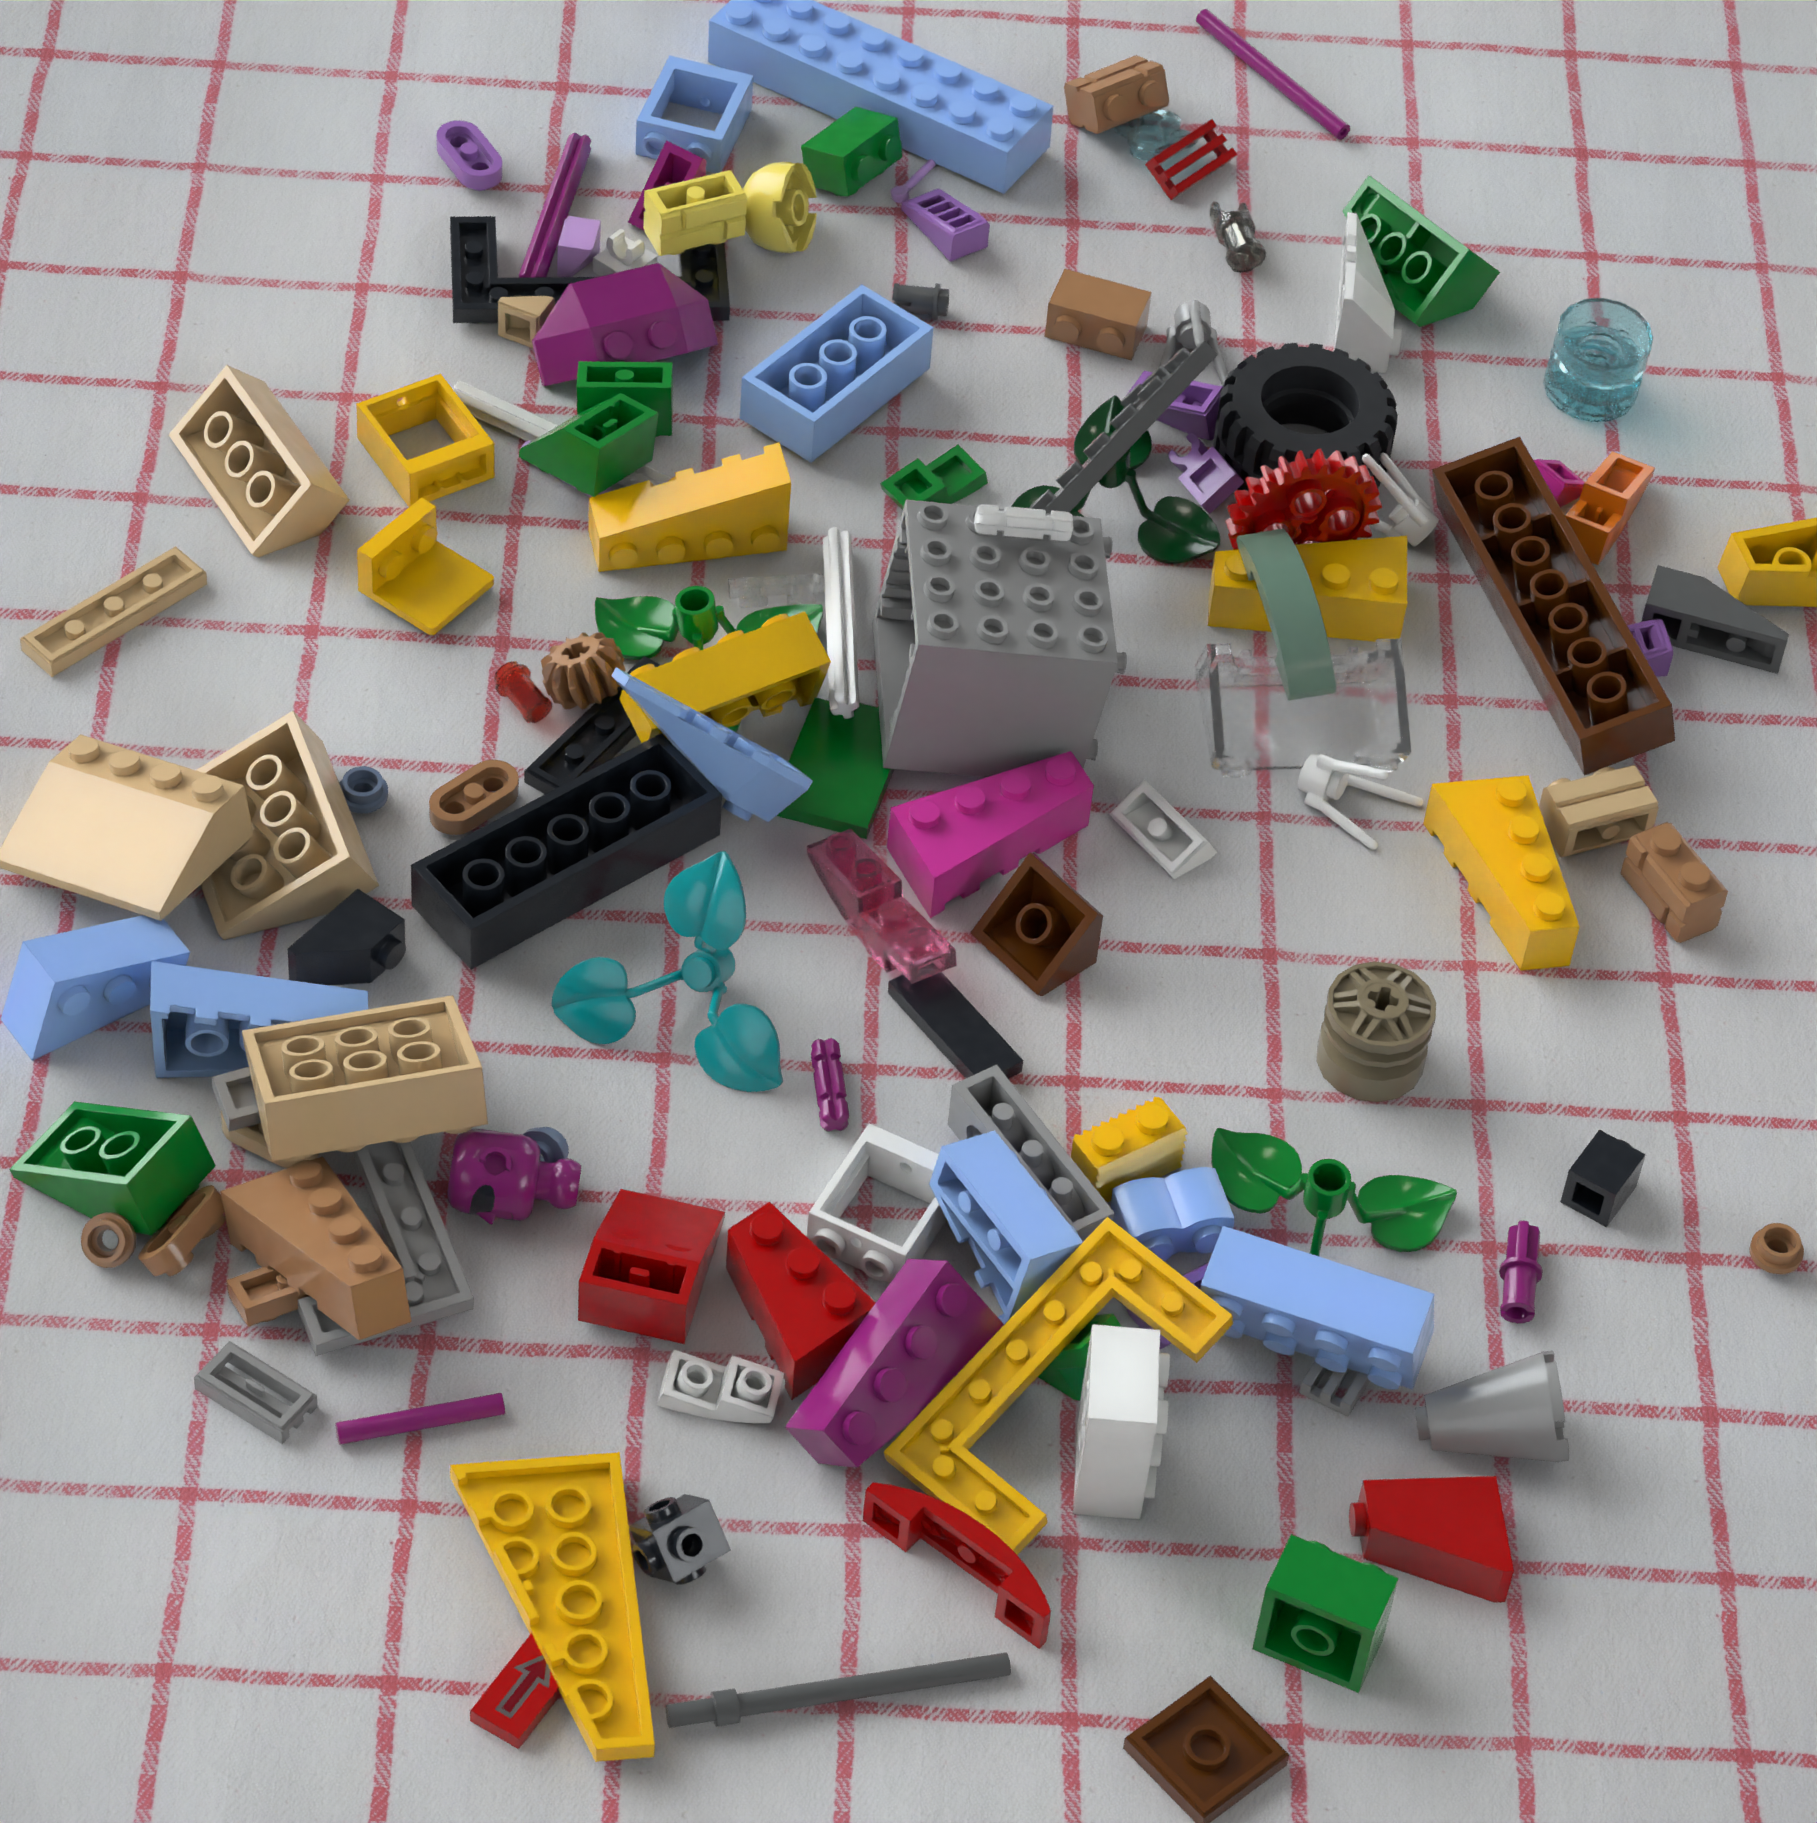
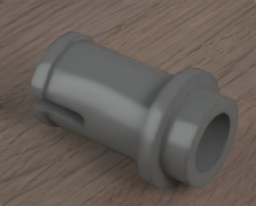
[892,283,950,320]

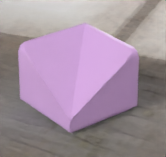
[557,216,601,277]

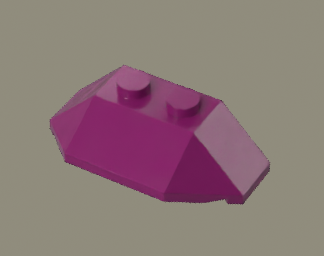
[532,263,718,386]

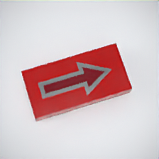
[470,1633,561,1749]

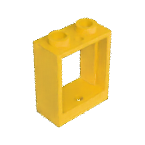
[356,373,494,507]

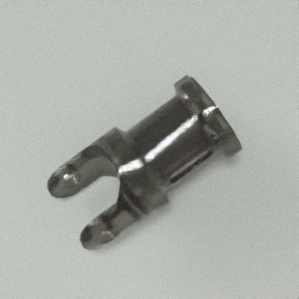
[1209,201,1266,273]

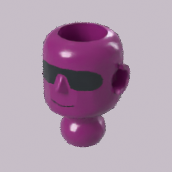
[447,1129,582,1225]

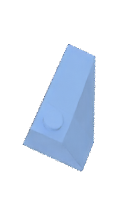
[612,667,813,822]

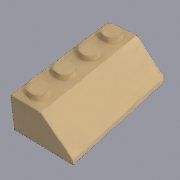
[169,365,349,557]

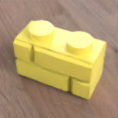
[643,170,747,256]

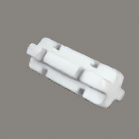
[974,504,1073,542]

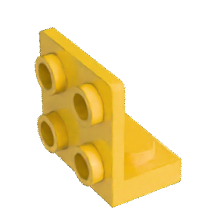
[357,497,494,635]

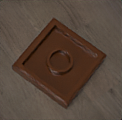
[1123,1676,1289,1823]

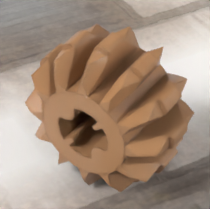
[541,632,626,709]

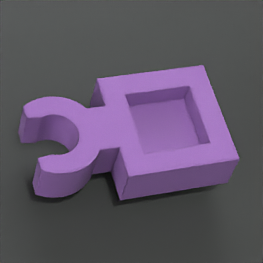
[1168,433,1244,514]

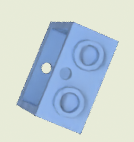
[636,55,754,174]

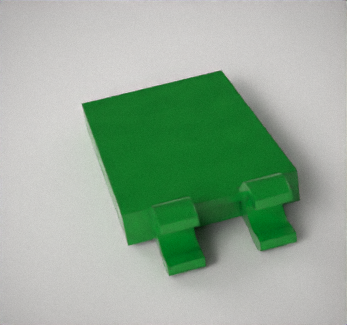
[777,697,894,839]

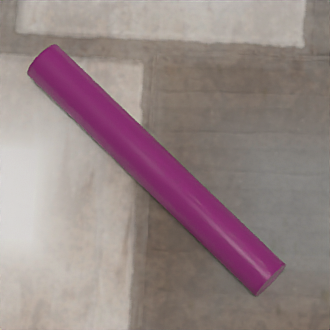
[335,1393,505,1445]

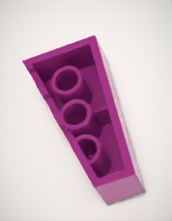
[785,1259,1004,1468]

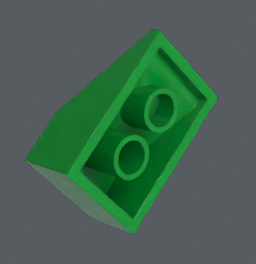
[9,1101,216,1235]

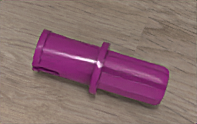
[1499,1221,1543,1324]

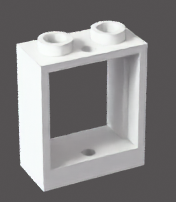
[807,1123,947,1283]

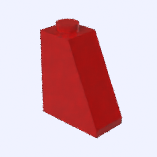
[1349,1476,1514,1603]

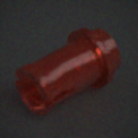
[494,661,552,723]

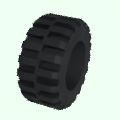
[1213,343,1398,490]

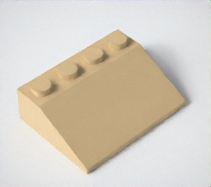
[196,711,379,940]
[0,734,253,921]
[242,995,488,1162]

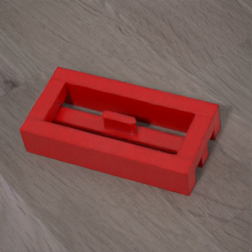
[1145,119,1238,200]

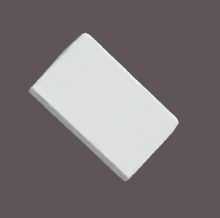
[1109,779,1218,879]

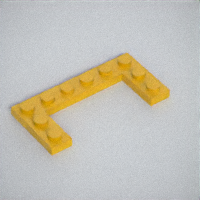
[884,1217,1233,1555]

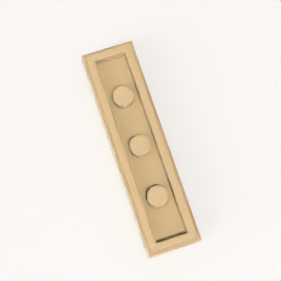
[20,546,207,677]

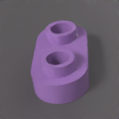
[436,120,502,191]

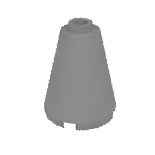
[1415,1350,1569,1462]

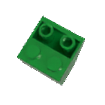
[519,393,659,497]

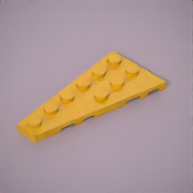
[450,1452,655,1762]

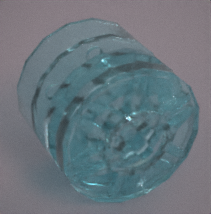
[1543,298,1653,422]

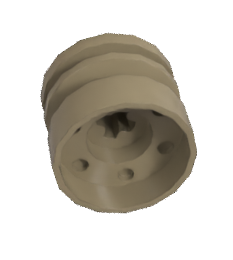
[1316,961,1436,1102]

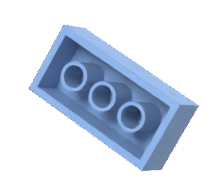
[740,285,933,463]
[1201,1226,1434,1390]

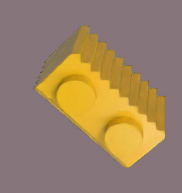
[1071,1096,1188,1202]

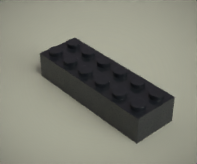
[411,733,722,970]

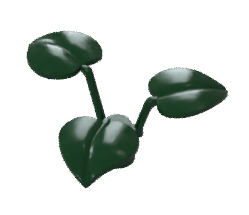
[1011,395,1220,564]

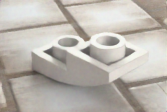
[657,1349,784,1423]

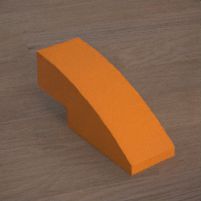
[1565,451,1655,565]

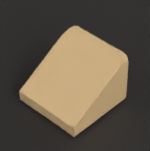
[498,296,555,348]

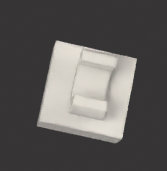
[593,229,657,276]

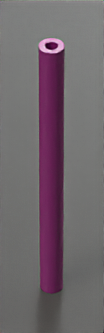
[1196,9,1350,140]

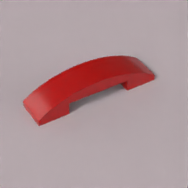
[862,1482,1051,1649]

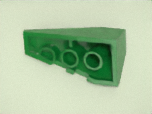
[1342,175,1500,327]

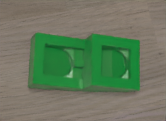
[880,444,988,510]

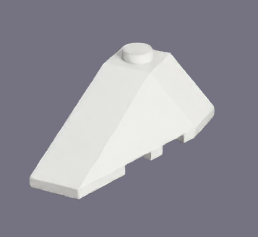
[1333,213,1402,373]

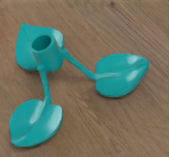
[552,851,783,1092]

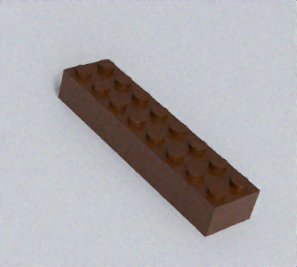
[1432,436,1675,775]

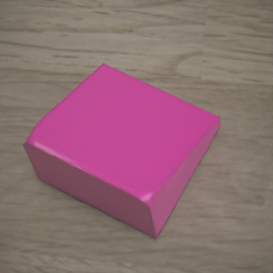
[1534,459,1585,508]

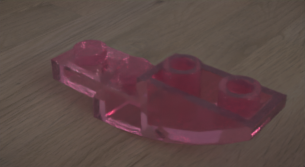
[806,829,957,984]

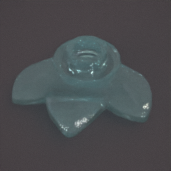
[1113,109,1199,161]

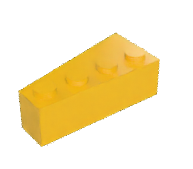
[588,442,791,572]
[1717,518,1817,607]
[1208,536,1407,644]
[619,611,831,743]
[1423,775,1580,971]

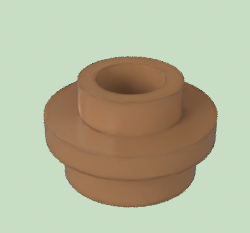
[81,1212,136,1268]
[1749,1223,1804,1274]

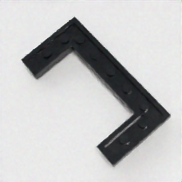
[450,216,730,323]

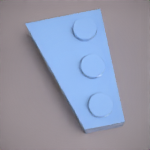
[1,915,190,1061]
[929,1130,1083,1324]

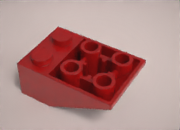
[578,1189,725,1344]

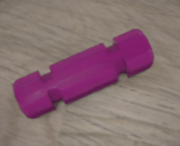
[811,1038,849,1132]

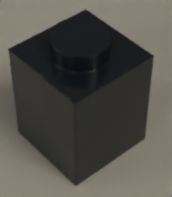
[1560,1129,1646,1227]

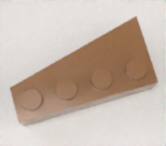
[220,1156,411,1340]

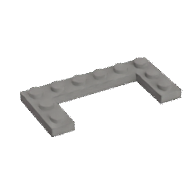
[212,1067,474,1356]

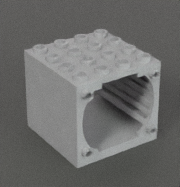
[872,500,1127,777]

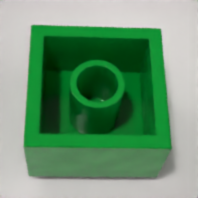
[1252,1534,1399,1693]

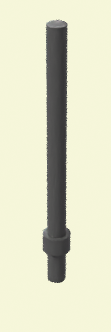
[666,1652,1011,1728]

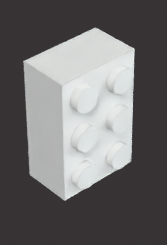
[1073,1324,1170,1520]

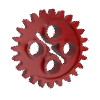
[1225,449,1382,550]

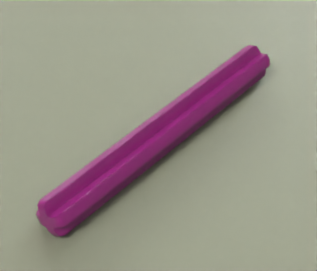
[519,132,591,278]

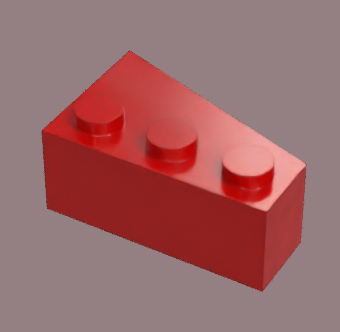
[726,1202,876,1401]

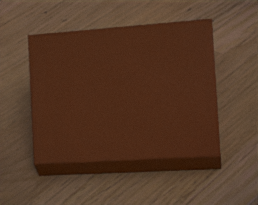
[970,852,1103,997]

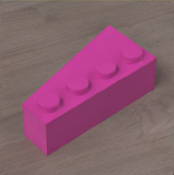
[887,751,1094,919]

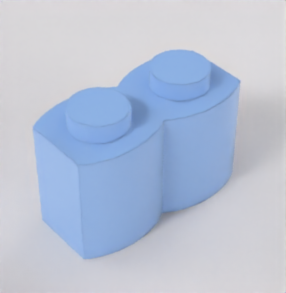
[1111,1167,1235,1261]

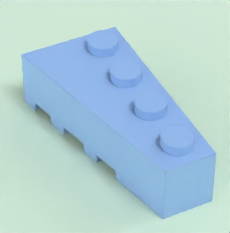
[150,961,369,1078]

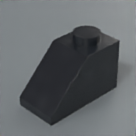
[287,889,406,985]

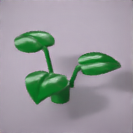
[595,586,823,732]
[1211,1128,1457,1256]

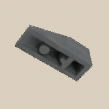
[1641,565,1789,674]

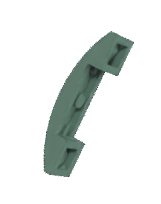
[1236,529,1337,701]

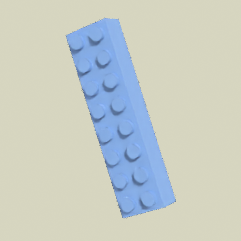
[708,0,1053,194]

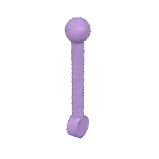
[891,159,937,203]

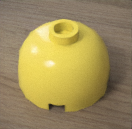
[743,162,817,253]

